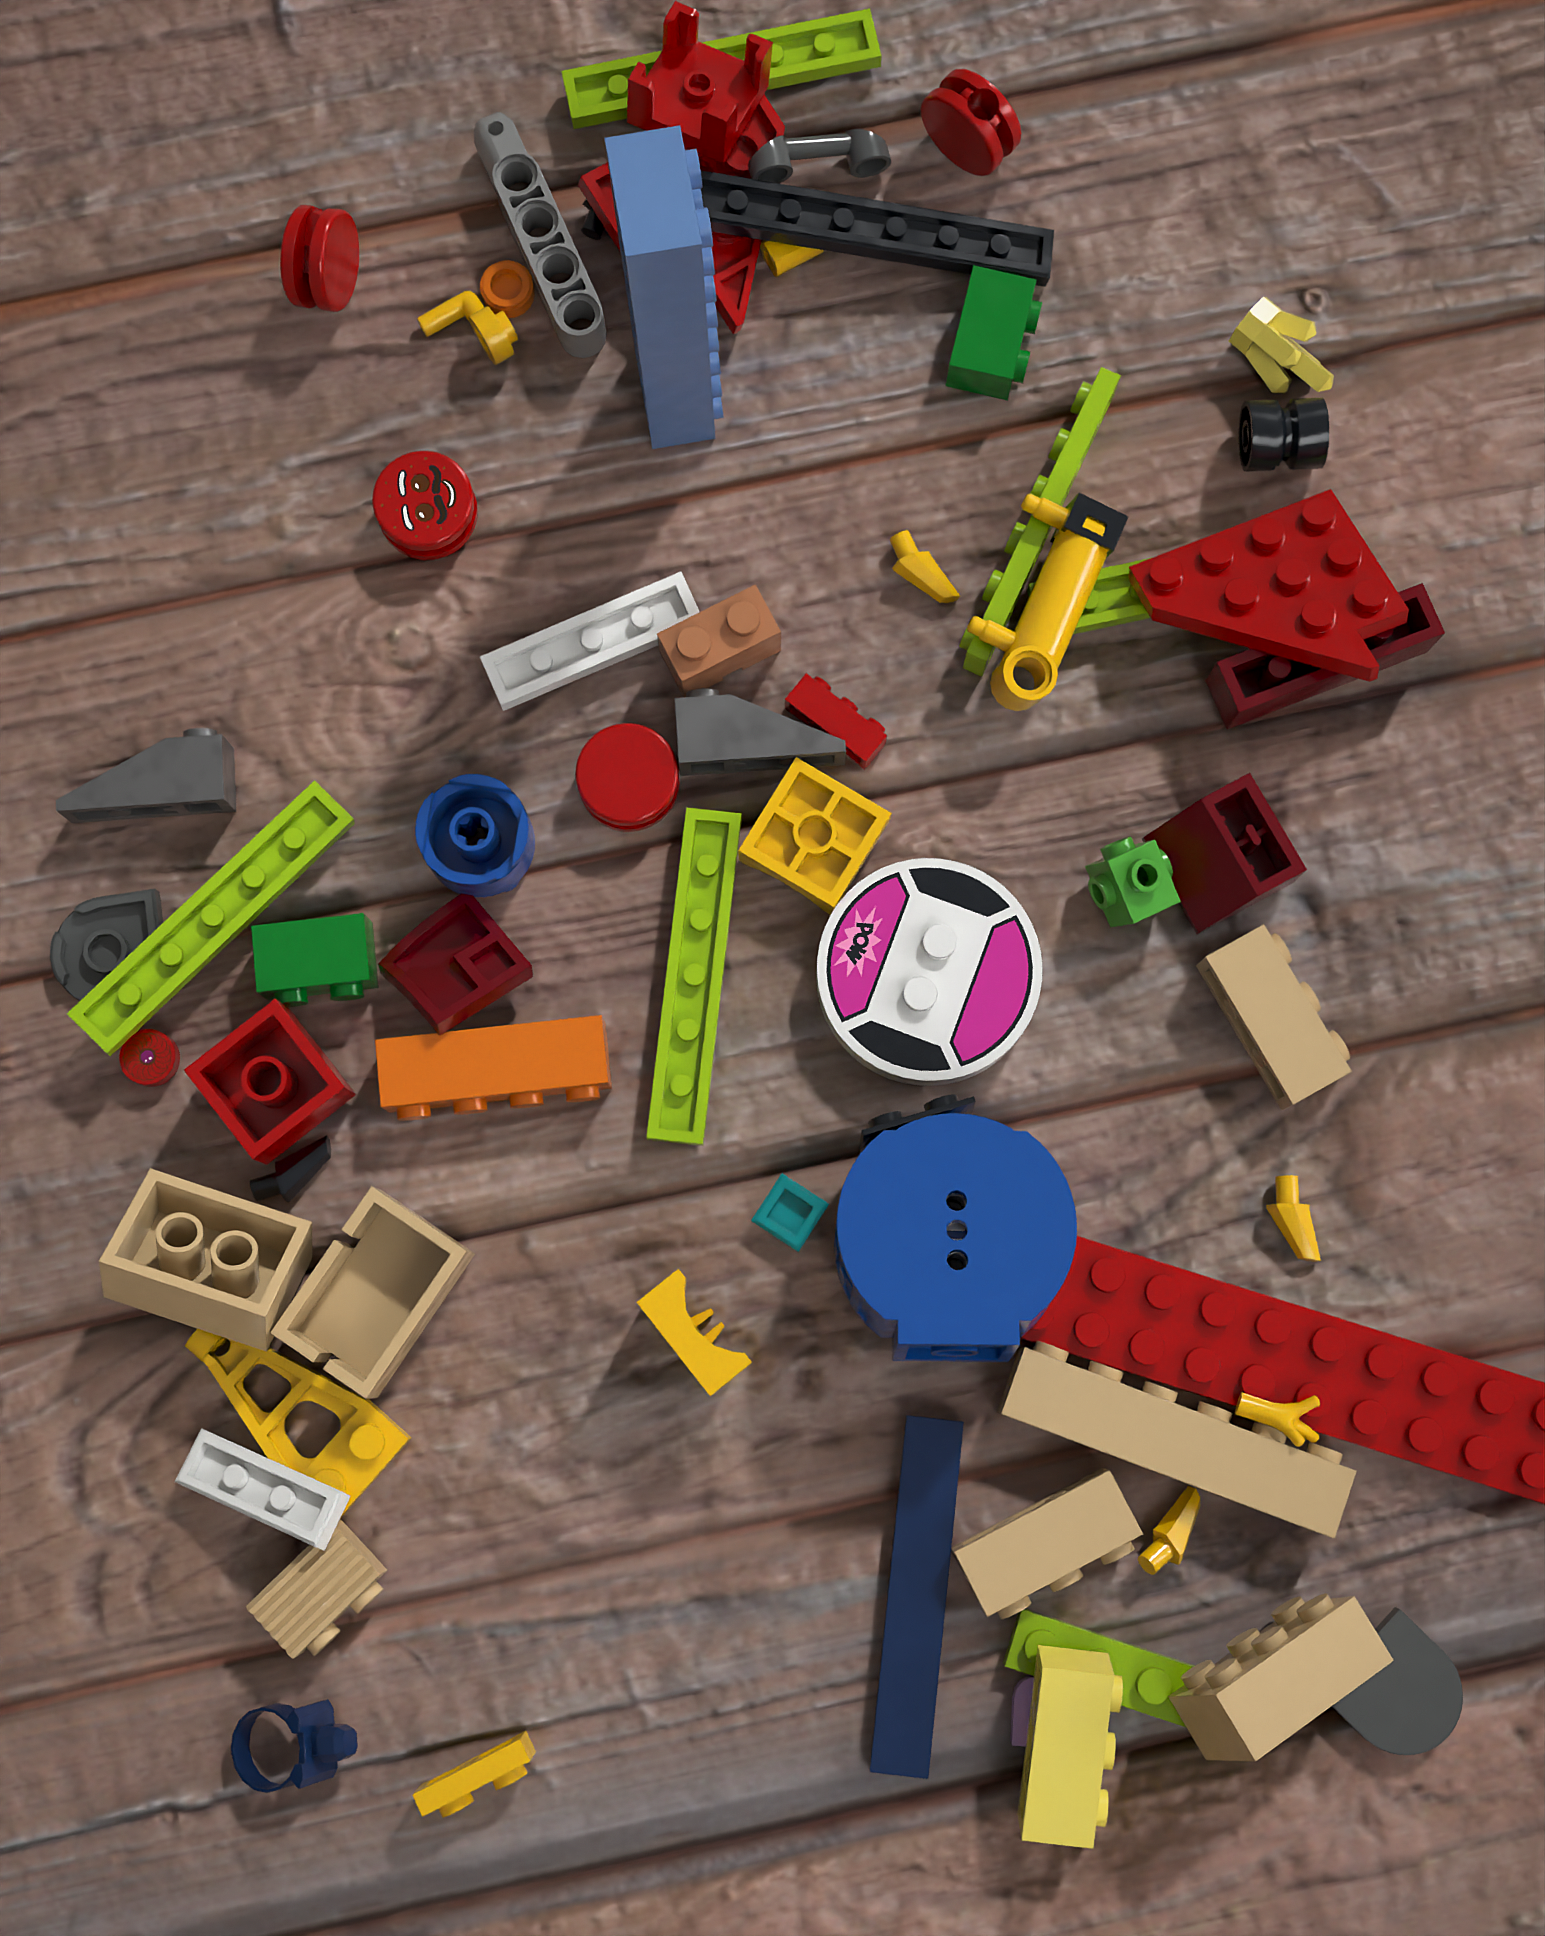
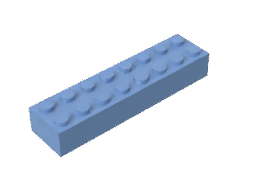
[604,125,724,449]

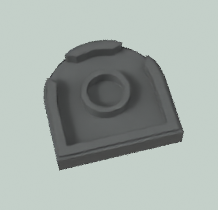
[50,889,172,1001]
[1331,1607,1463,1755]

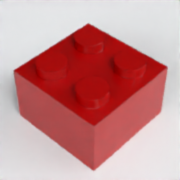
[184,999,357,1165]

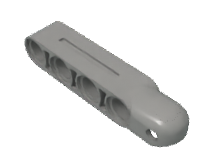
[474,112,607,358]

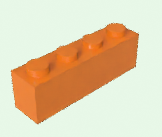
[375,1015,612,1121]

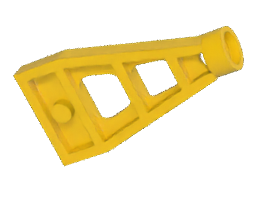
[185,1329,412,1519]

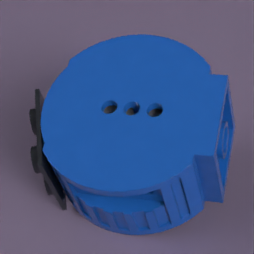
[834,1094,1077,1362]

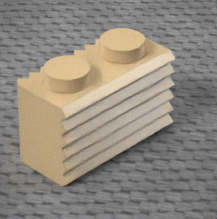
[246,1519,387,1659]

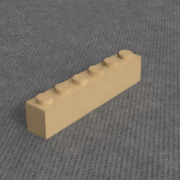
[996,1341,1357,1538]

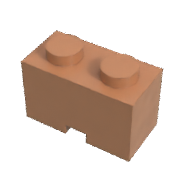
[657,584,781,697]

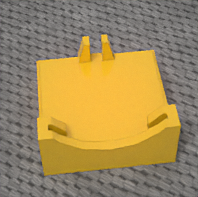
[738,757,892,915]
[637,1269,752,1396]

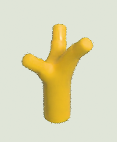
[1235,1392,1320,1447]

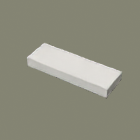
[175,1428,351,1551]

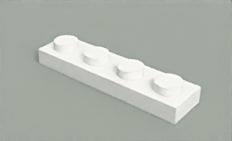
[480,572,699,711]

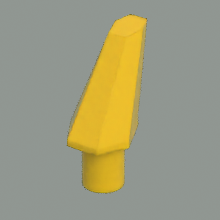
[890,530,960,603]
[1266,1175,1321,1262]
[1138,1485,1201,1575]

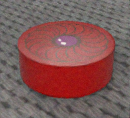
[119,1029,180,1087]

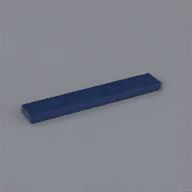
[869,1415,964,1779]

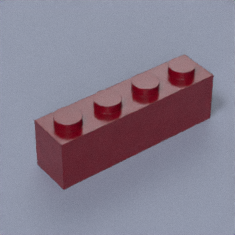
[1205,583,1445,729]

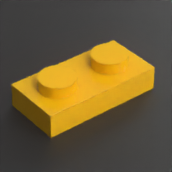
[412,1731,536,1818]

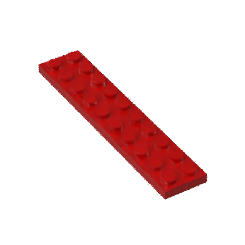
[1020,1236,1545,1505]

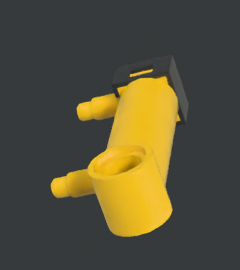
[967,492,1129,711]

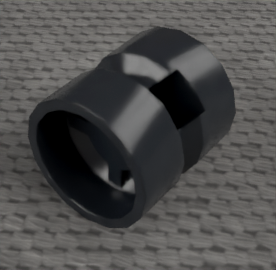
[1238,398,1329,472]

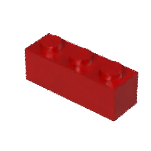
[785,673,887,770]

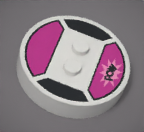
[816,858,1042,1086]

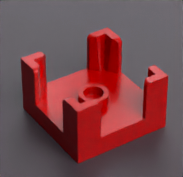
[627,1,773,164]

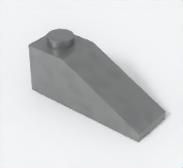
[675,688,846,776]
[56,728,236,823]

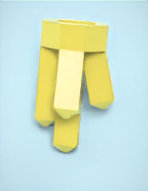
[1229,297,1334,393]

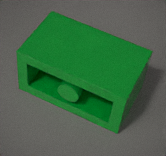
[946,265,1042,401]
[251,913,379,1007]

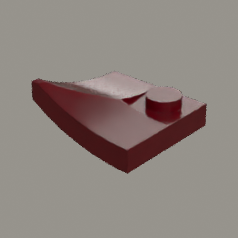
[378,893,533,1036]

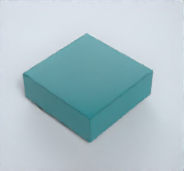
[751,1173,829,1252]

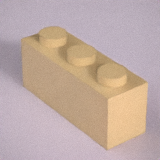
[1196,924,1352,1110]
[951,1468,1143,1619]

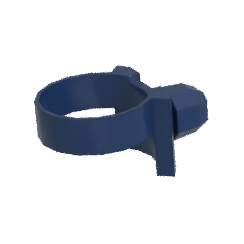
[231,1699,358,1793]

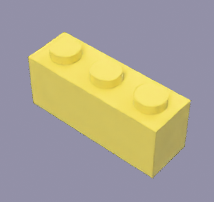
[1017,1645,1123,1849]

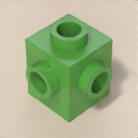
[1085,836,1181,928]

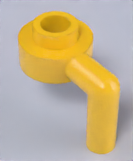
[416,291,518,365]

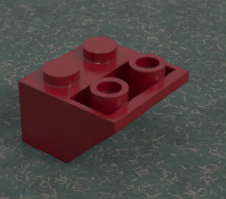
[1142,773,1307,935]

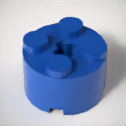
[415,774,535,898]

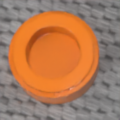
[480,260,535,318]

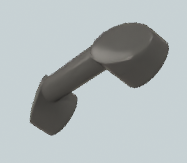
[748,129,891,184]

